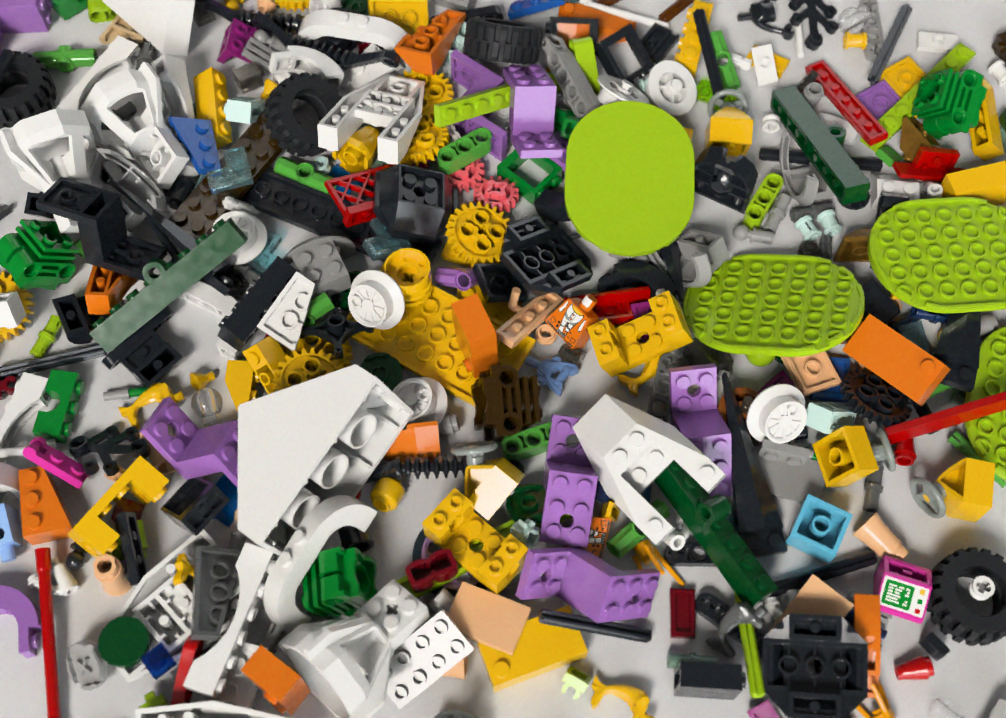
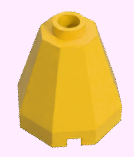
[332,125,380,174]

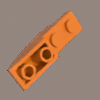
[853,593,881,698]

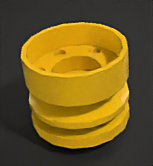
[384,248,433,307]

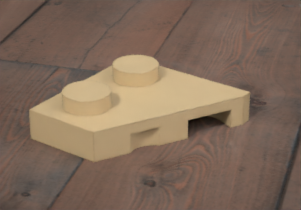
[99,15,147,44]

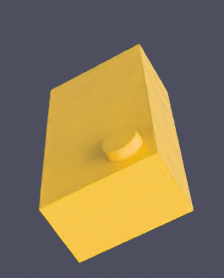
[940,160,1006,206]
[477,605,588,692]

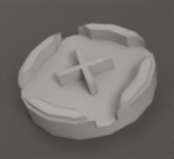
[66,640,108,691]

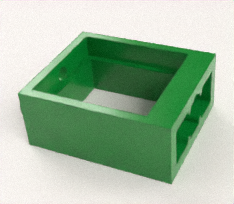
[497,149,563,205]

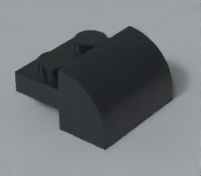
[52,294,107,344]
[118,329,183,389]

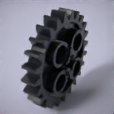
[840,368,913,427]

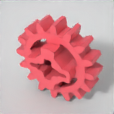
[446,158,485,193]
[473,176,519,213]

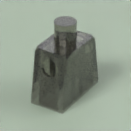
[678,337,734,374]

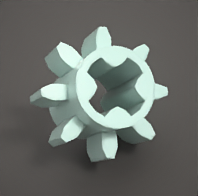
[510,518,540,549]

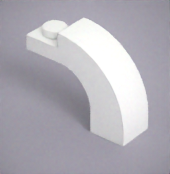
[268,45,344,90]

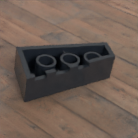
[217,256,300,352]

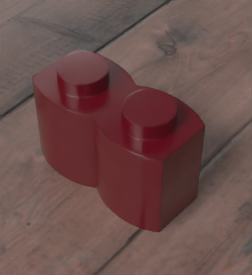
[404,549,458,593]

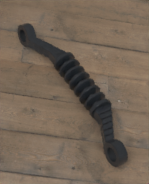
[194,0,348,34]
[251,13,401,70]
[365,455,525,484]

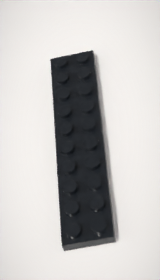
[240,170,442,265]

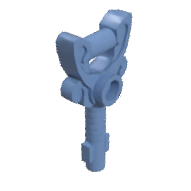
[524,355,579,396]

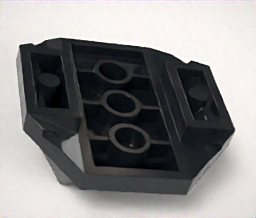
[373,163,458,245]
[499,215,593,297]
[763,613,868,718]

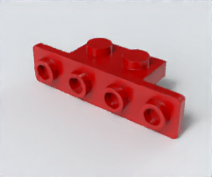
[892,146,966,182]
[563,286,651,325]

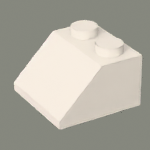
[870,173,920,211]

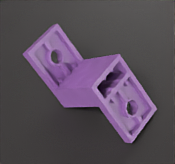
[0,0,53,53]
[450,49,507,162]
[503,64,563,159]
[669,363,732,497]
[140,396,238,488]
[539,414,598,548]
[515,547,660,623]

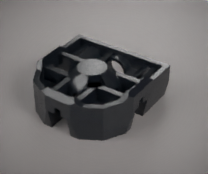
[694,146,758,214]

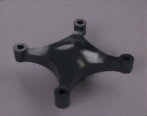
[300,301,374,359]

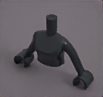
[737,0,795,40]

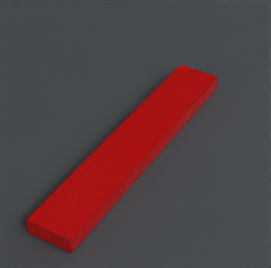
[805,60,889,146]
[884,391,1006,445]

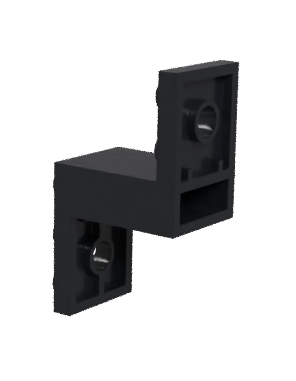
[35,177,167,281]

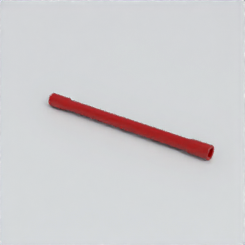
[35,547,61,718]

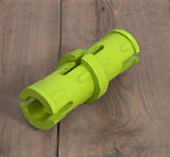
[29,315,62,358]

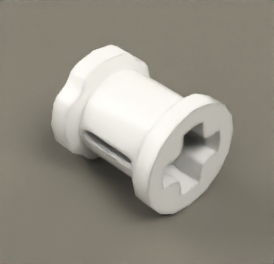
[987,60,1006,87]

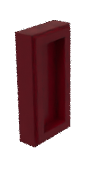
[669,588,696,639]

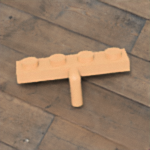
[496,287,563,349]

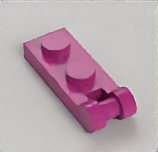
[23,436,90,489]

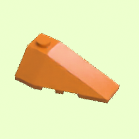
[556,2,636,49]
[394,9,466,76]
[382,421,442,463]

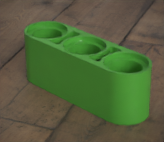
[437,128,492,175]
[502,421,551,461]

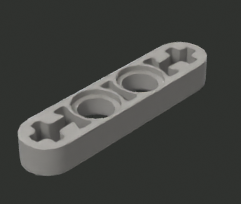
[858,0,884,63]

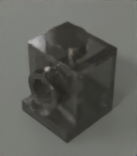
[231,61,265,94]

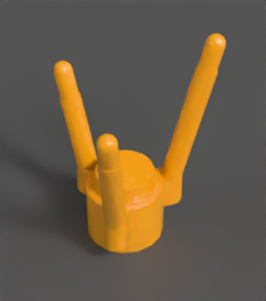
[632,539,685,587]
[856,680,895,718]

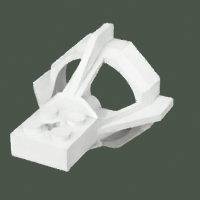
[80,62,190,189]
[0,109,99,233]
[278,579,430,718]

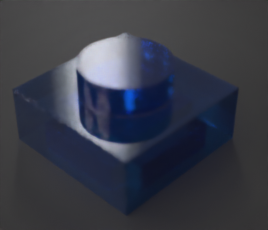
[140,643,177,680]

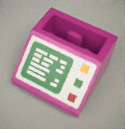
[873,555,932,624]

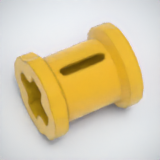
[843,31,867,50]

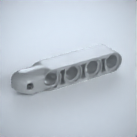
[541,34,601,118]

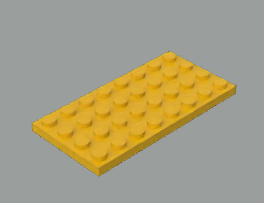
[346,260,536,407]

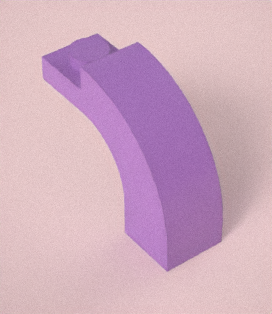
[0,585,42,658]

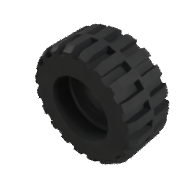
[463,17,543,64]
[0,51,57,129]
[264,72,343,157]
[926,547,1006,646]

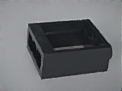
[544,17,599,57]
[594,23,654,84]
[160,477,230,536]

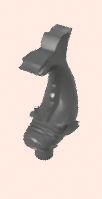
[705,601,768,658]

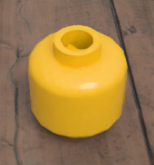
[370,477,405,512]

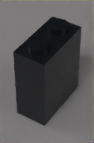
[674,661,746,700]

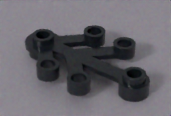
[788,0,839,51]
[69,426,151,476]

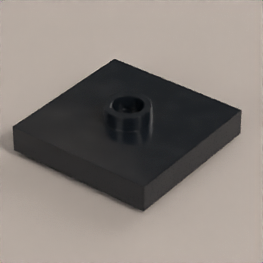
[472,264,527,303]
[862,278,901,324]

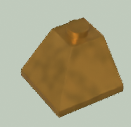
[900,116,943,163]
[833,228,871,262]

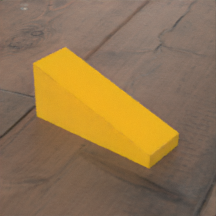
[599,501,620,523]

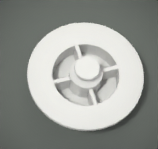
[646,60,697,116]
[597,75,650,105]
[212,211,268,265]
[348,270,405,330]
[392,377,448,430]
[746,384,807,443]

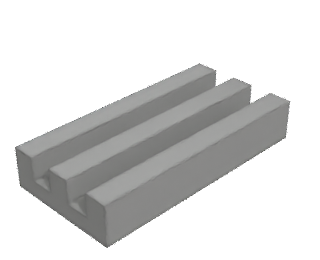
[241,37,275,75]

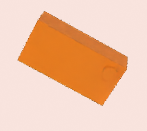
[451,293,499,379]
[842,314,951,406]

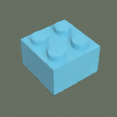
[785,494,853,564]

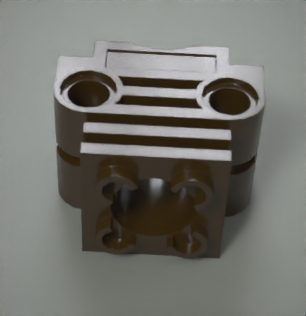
[471,365,543,441]

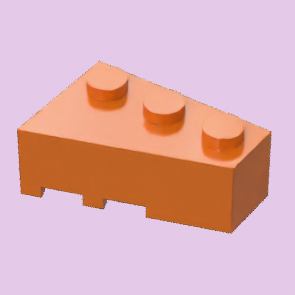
[85,257,140,315]
[18,466,74,545]
[241,645,311,716]

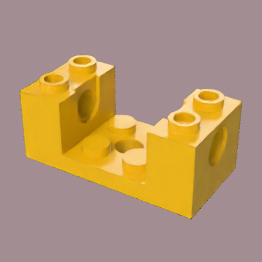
[587,290,694,377]
[67,456,170,559]
[422,488,529,595]

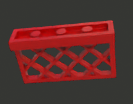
[324,164,397,228]

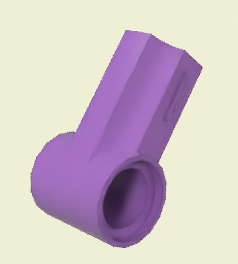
[434,266,478,291]

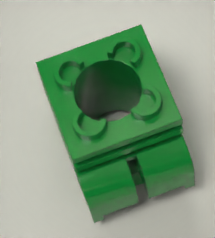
[911,68,987,140]
[0,219,80,290]
[302,546,378,620]

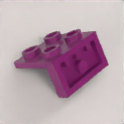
[217,18,270,68]

